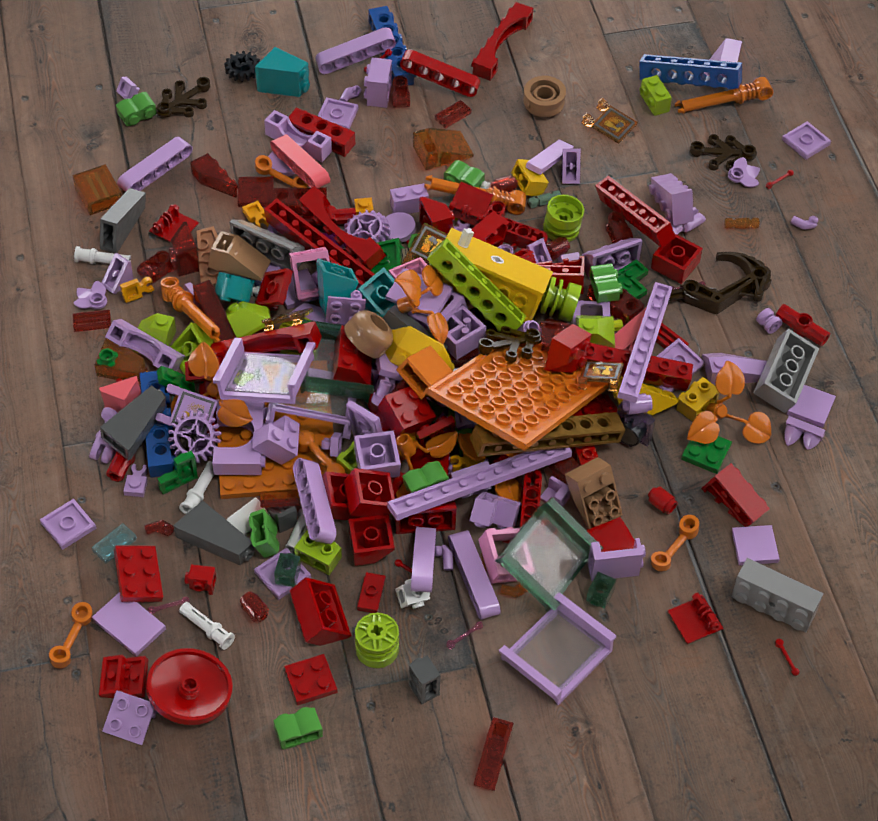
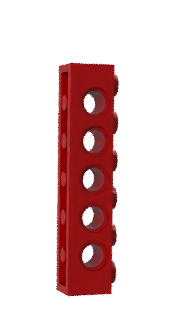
[595,176,676,248]
[584,343,693,391]

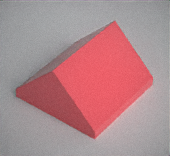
[99,376,141,413]

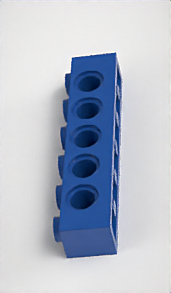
[368,6,416,88]
[639,54,742,89]
[140,371,176,478]

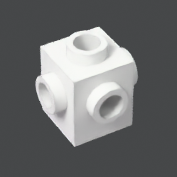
[395,579,430,609]

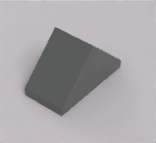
[266,501,297,533]

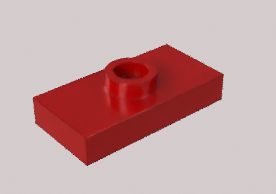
[357,572,386,613]

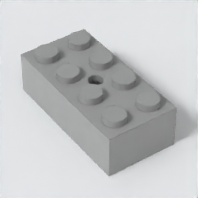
[753,328,819,413]
[731,558,823,632]

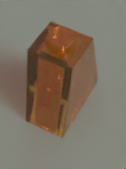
[94,338,148,385]

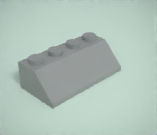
[230,220,305,270]

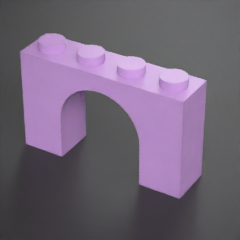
[212,399,268,475]

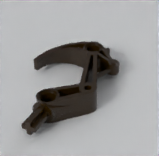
[669,252,771,314]

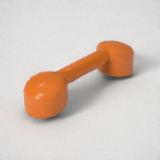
[255,155,310,194]
[298,431,345,473]
[651,515,699,571]
[49,602,93,668]

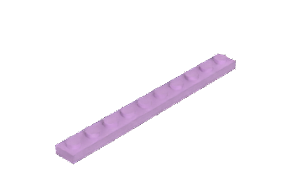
[617,282,673,403]
[387,448,572,520]

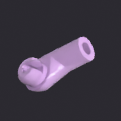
[791,216,818,230]
[435,545,453,571]

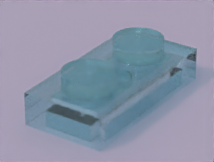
[92,523,137,563]

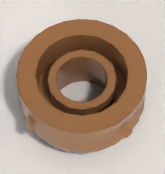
[523,76,566,118]
[344,310,393,358]

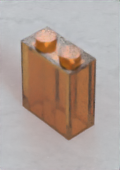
[72,164,122,215]

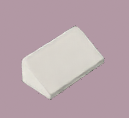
[226,497,270,535]

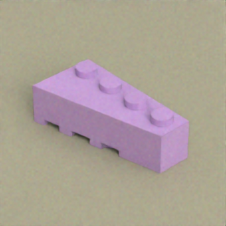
[649,173,694,226]

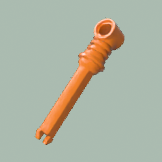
[675,77,774,114]
[424,175,526,215]
[161,277,220,342]

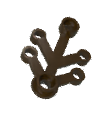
[156,77,210,118]
[690,134,757,171]
[477,326,542,363]

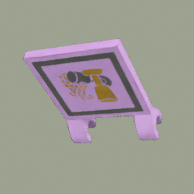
[155,384,219,435]

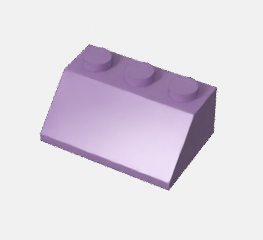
[582,238,642,279]

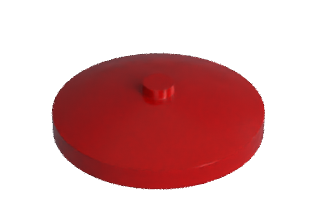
[146,648,233,725]

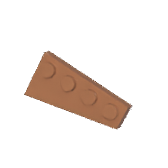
[196,226,233,292]

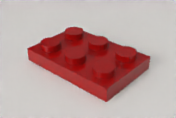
[114,545,163,602]

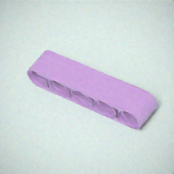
[315,27,396,74]
[117,137,193,192]
[293,458,336,544]
[411,527,436,592]
[448,530,501,620]

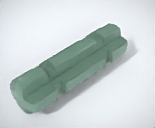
[528,190,561,208]

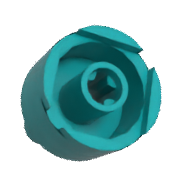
[214,272,255,303]

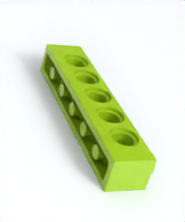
[427,238,526,332]

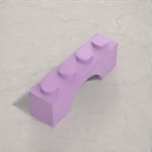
[264,110,332,162]
[105,319,185,371]

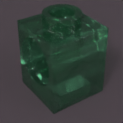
[274,553,301,587]
[586,572,617,609]

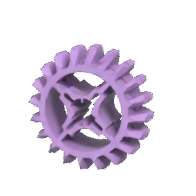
[343,210,391,243]
[168,410,222,463]

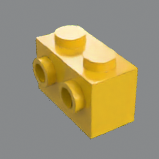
[511,159,549,196]
[676,377,720,422]

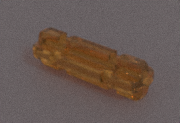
[724,218,760,228]

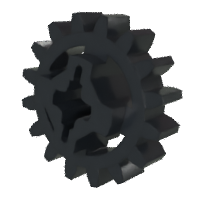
[224,51,260,82]

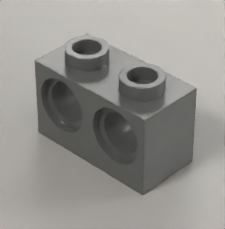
[409,655,441,704]

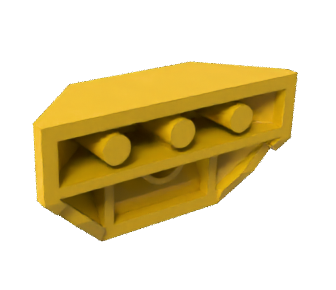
[385,326,455,371]
[606,373,679,415]

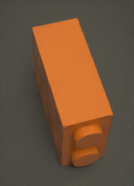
[396,345,453,399]

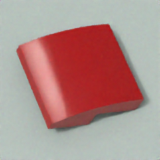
[584,517,635,552]
[99,654,149,698]

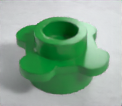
[97,348,118,367]

